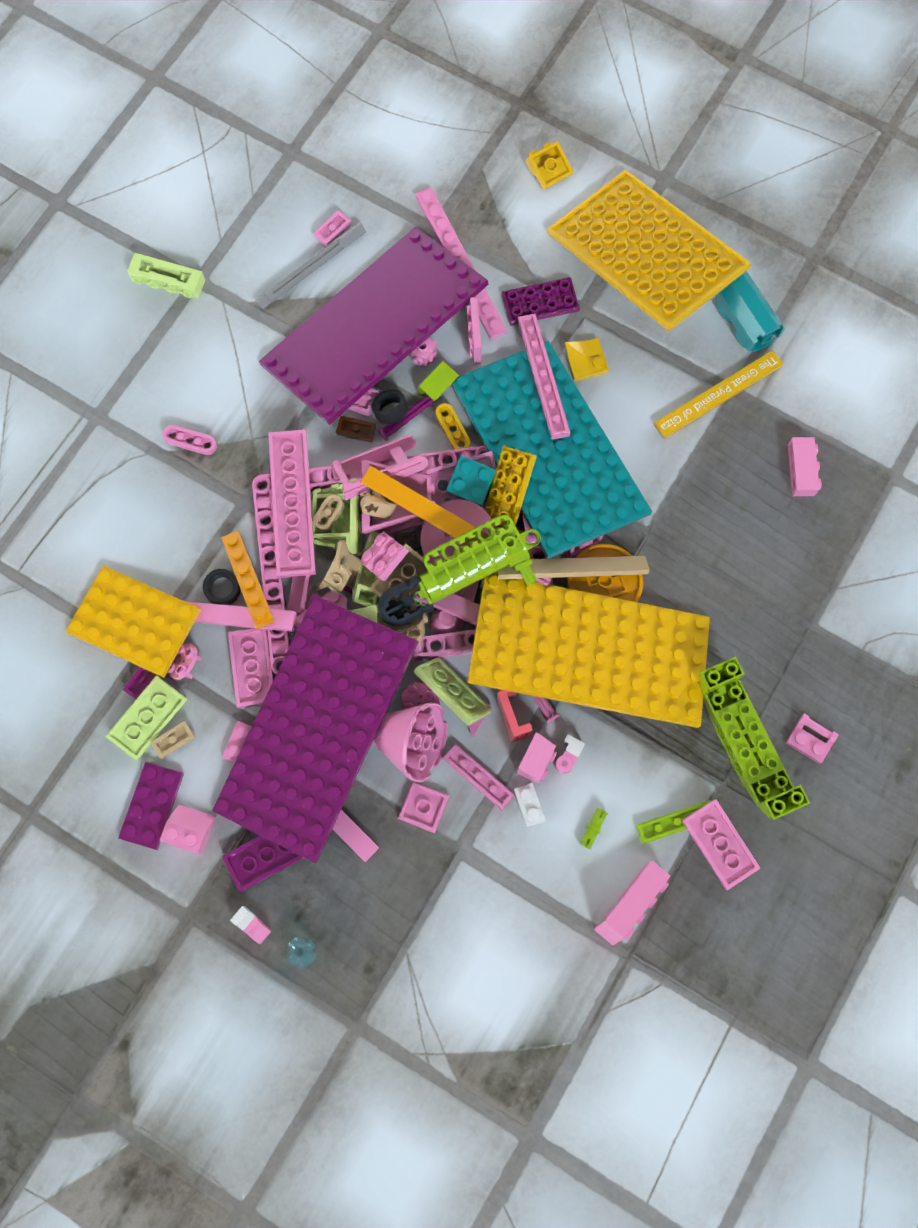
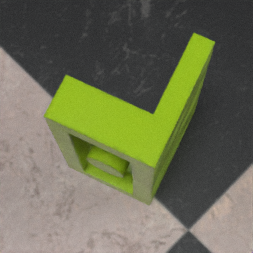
[417,361,459,402]

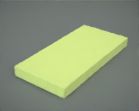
[414,657,492,726]
[105,675,188,761]

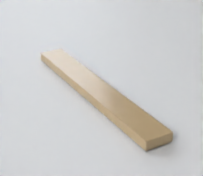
[496,556,650,579]

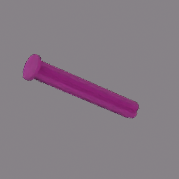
[378,395,440,441]

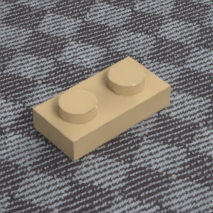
[151,721,196,759]

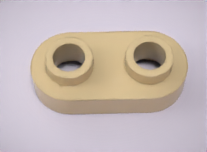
[314,494,344,530]

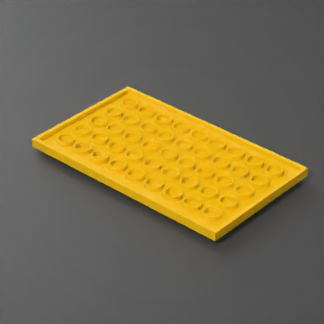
[547,169,751,332]

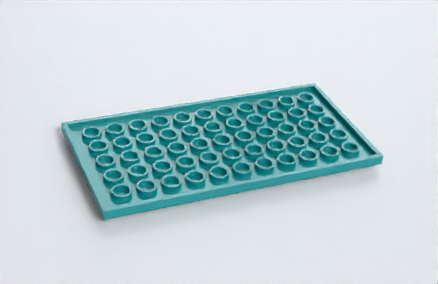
[451,340,652,559]

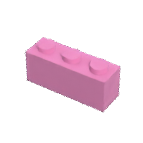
[788,437,822,496]

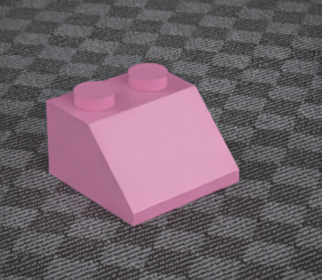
[517,732,557,784]
[160,804,216,855]

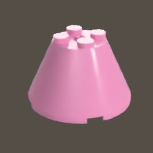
[373,703,447,782]

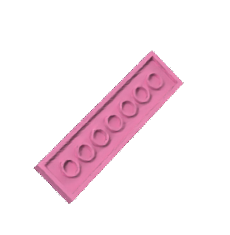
[268,429,316,578]

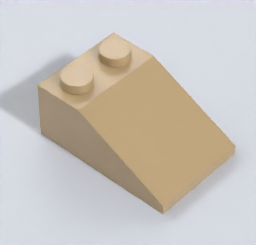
[369,543,429,601]

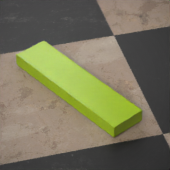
[636,800,711,845]

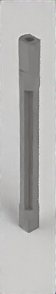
[255,222,366,309]

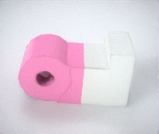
[555,734,585,774]
[230,906,272,945]

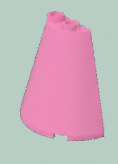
[362,460,435,534]

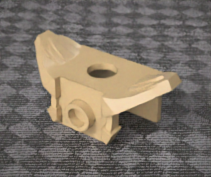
[314,540,362,594]

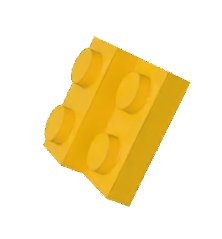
[525,141,574,190]

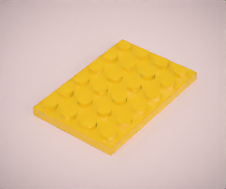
[65,565,201,678]

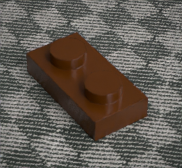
[336,415,376,443]

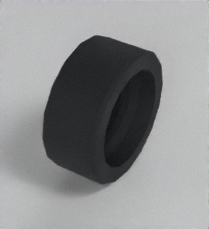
[372,389,409,424]
[202,569,241,605]

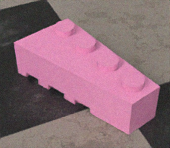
[594,860,671,946]

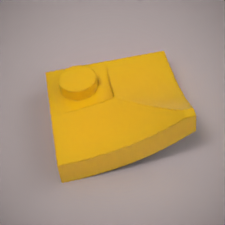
[564,338,609,381]

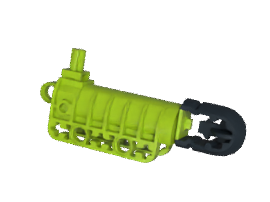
[378,515,541,626]

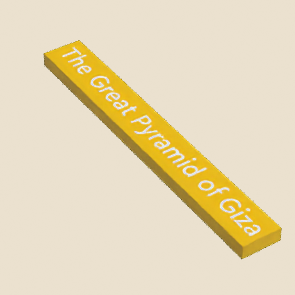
[654,350,783,439]

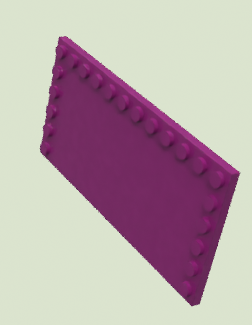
[259,227,489,425]

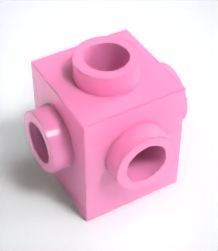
[411,338,437,367]

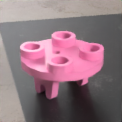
[168,643,202,680]
[401,681,440,709]

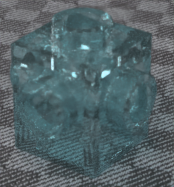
[286,937,319,970]

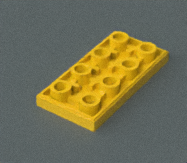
[484,446,537,527]

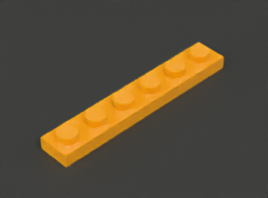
[221,530,275,629]

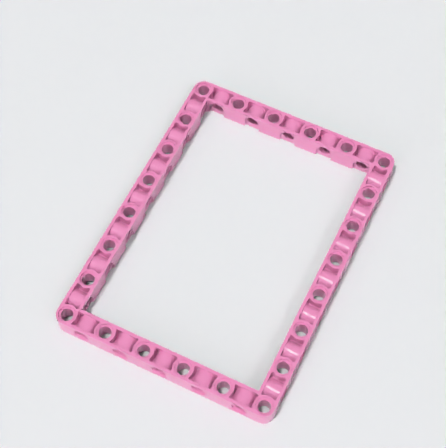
[252,446,553,675]

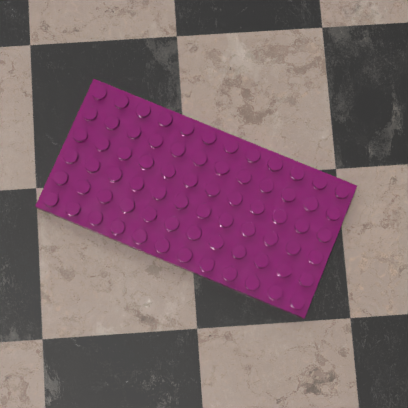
[212,595,419,863]

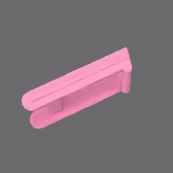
[332,435,428,501]

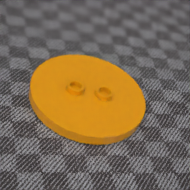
[567,544,643,602]

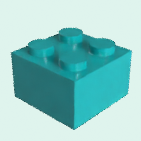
[445,455,496,507]

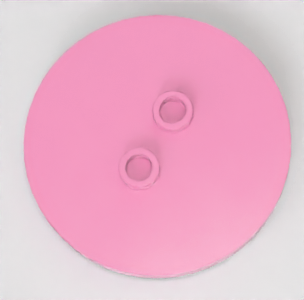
[421,500,496,565]

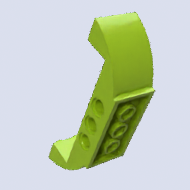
[700,657,810,820]

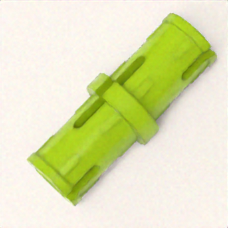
[579,808,608,850]

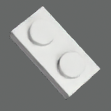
[514,783,546,827]

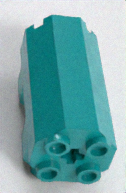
[715,271,785,351]

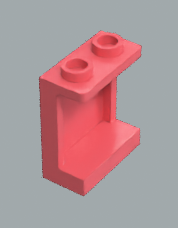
[496,690,533,743]

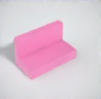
[287,575,313,615]

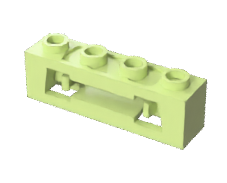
[127,253,205,299]

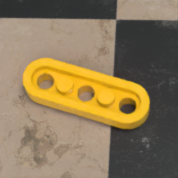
[436,403,470,450]

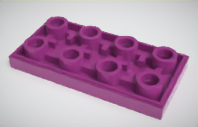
[502,277,580,326]

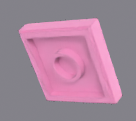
[398,782,450,834]

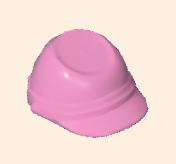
[430,609,465,635]

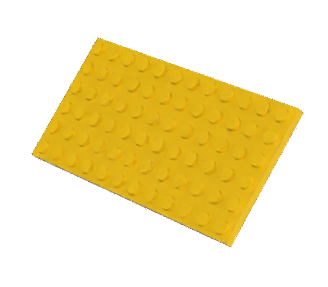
[467,573,710,728]

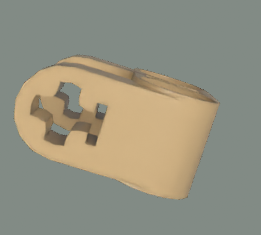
[360,490,397,519]

